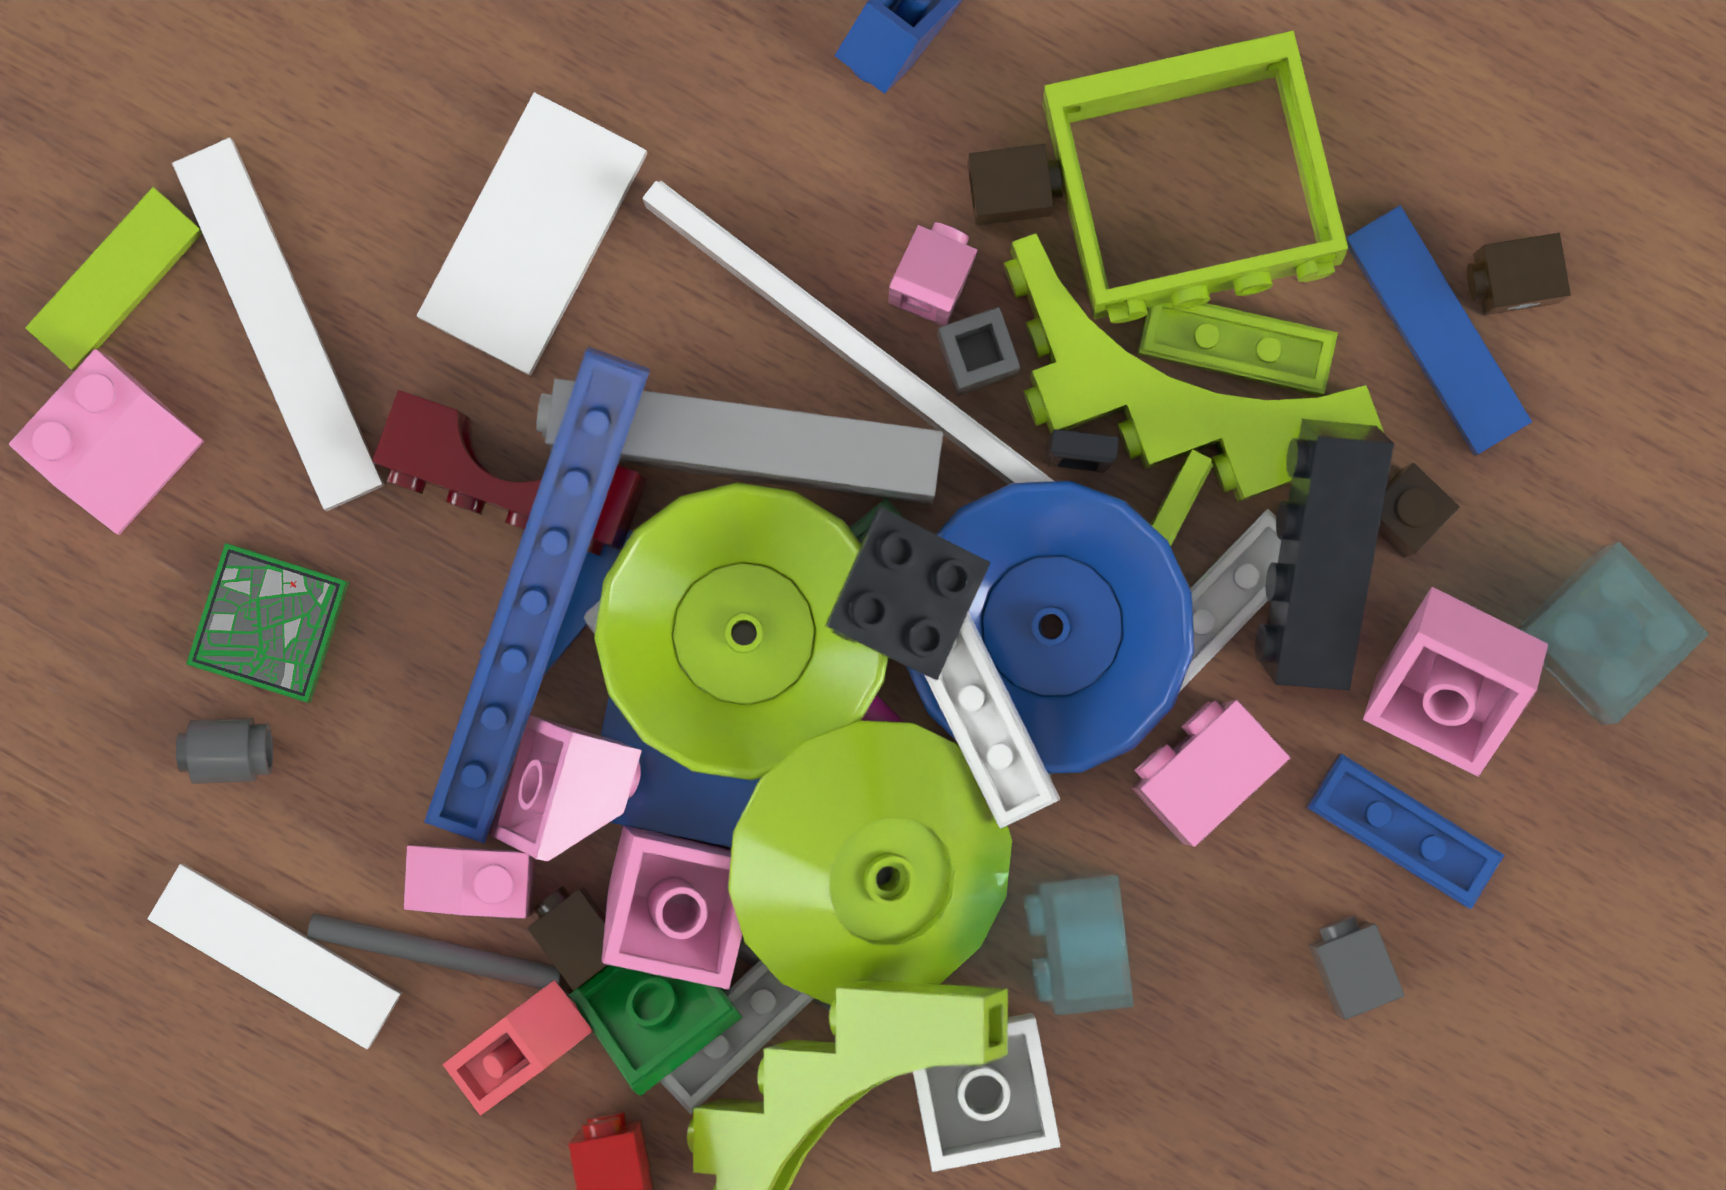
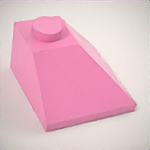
[490,714,642,861]

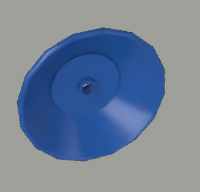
[906,481,1194,774]

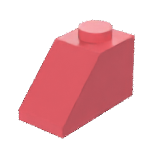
[442,980,593,1116]

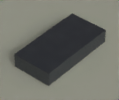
[1045,429,1119,473]

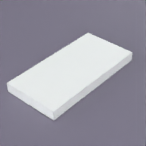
[416,92,648,376]

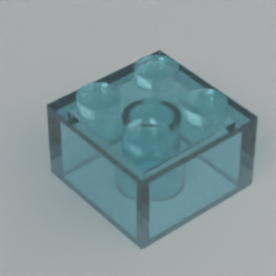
[1517,541,1709,725]
[1024,871,1134,1016]

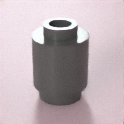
[176,718,273,784]

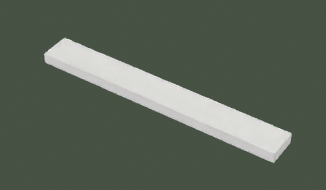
[642,181,1054,485]

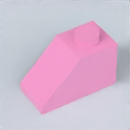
[888,222,977,326]
[404,845,535,918]

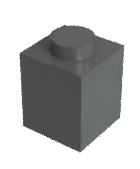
[937,307,1020,396]
[1308,915,1405,1020]

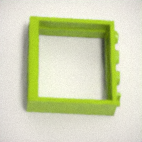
[1043,30,1348,323]

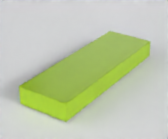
[25,187,203,371]
[1137,302,1338,396]

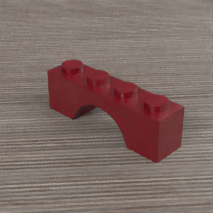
[372,390,647,556]

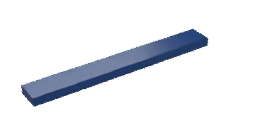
[424,346,651,844]

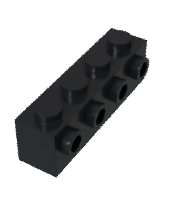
[1255,419,1394,690]

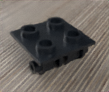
[825,507,991,681]

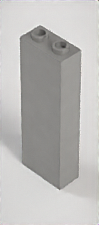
[536,379,943,506]

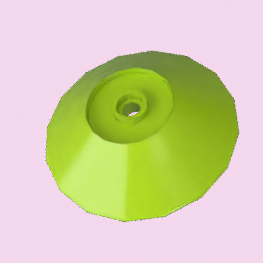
[594,482,888,780]
[728,721,1012,1005]

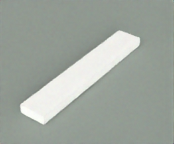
[172,138,385,511]

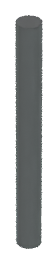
[307,913,562,989]

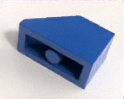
[834,0,963,94]

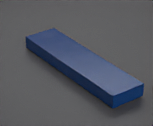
[1346,205,1532,456]

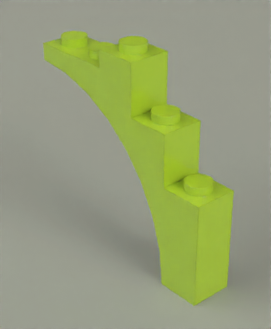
[1003,233,1384,503]
[687,980,1008,1190]

